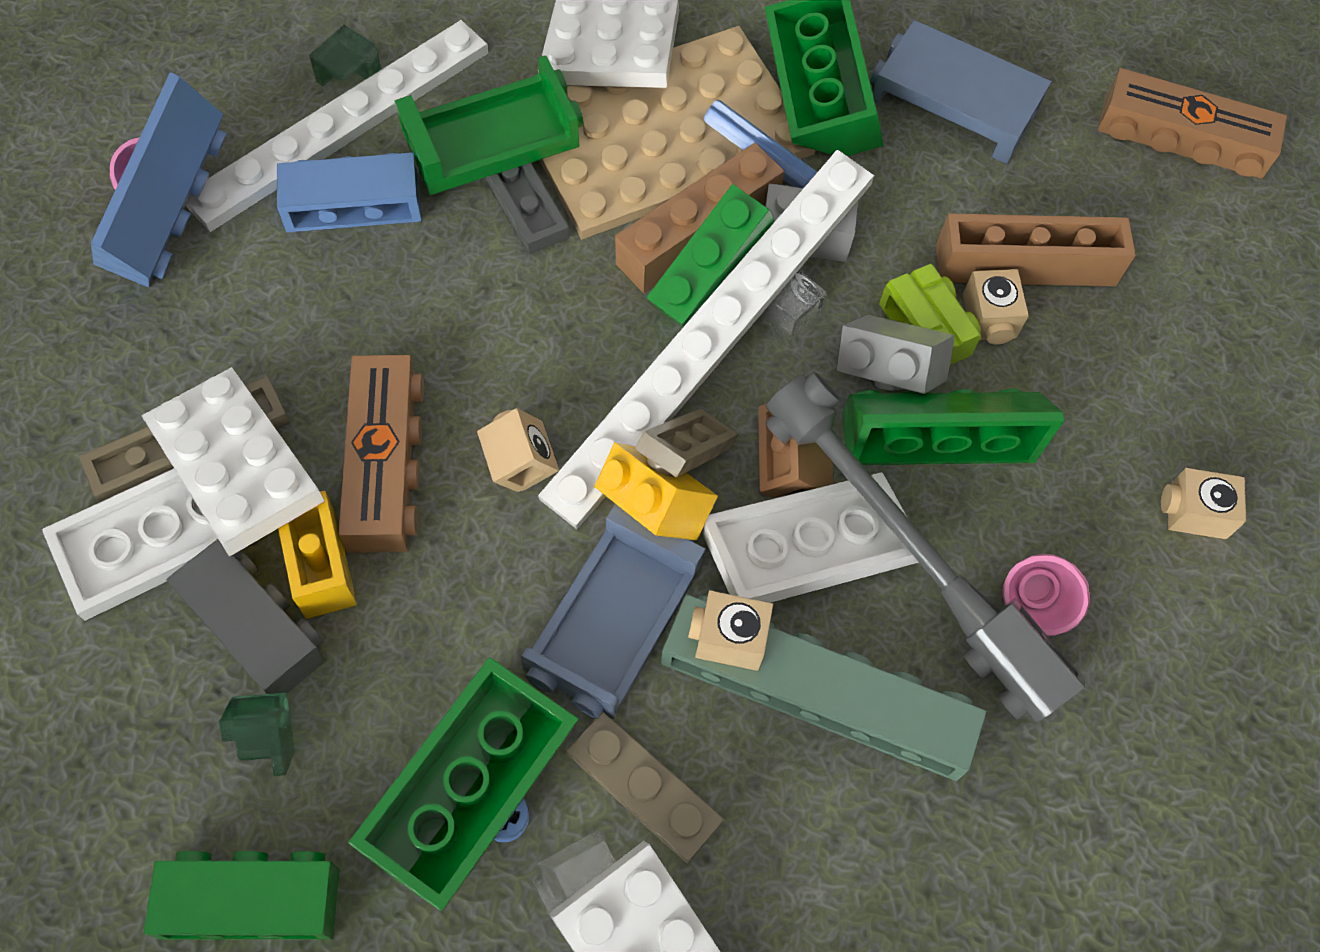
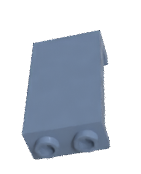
[870,20,1052,164]
[521,504,705,719]

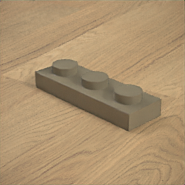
[634,408,739,478]
[566,712,724,864]

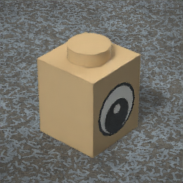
[962,269,1029,345]
[477,408,559,492]
[1161,468,1246,539]
[688,590,773,671]

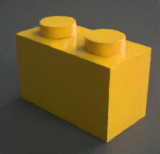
[594,442,718,540]
[278,490,357,619]

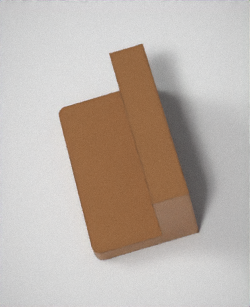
[758,403,834,497]

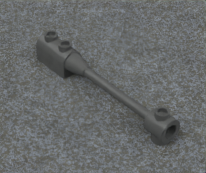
[765,371,1085,722]

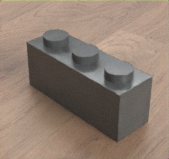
[166,539,325,704]

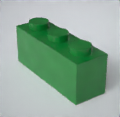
[646,184,775,328]
[143,851,340,940]

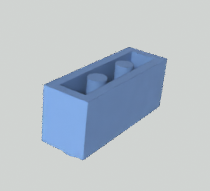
[277,153,421,232]

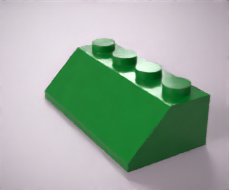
[765,0,884,156]
[842,388,1064,465]
[348,657,579,912]

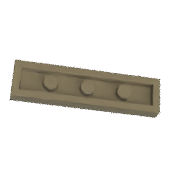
[78,376,290,502]

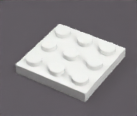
[538,0,679,88]

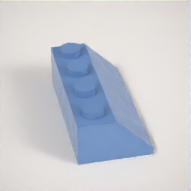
[91,72,227,287]

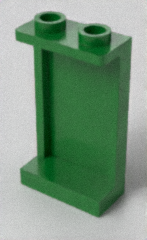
[394,55,584,195]

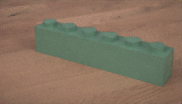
[661,594,987,781]

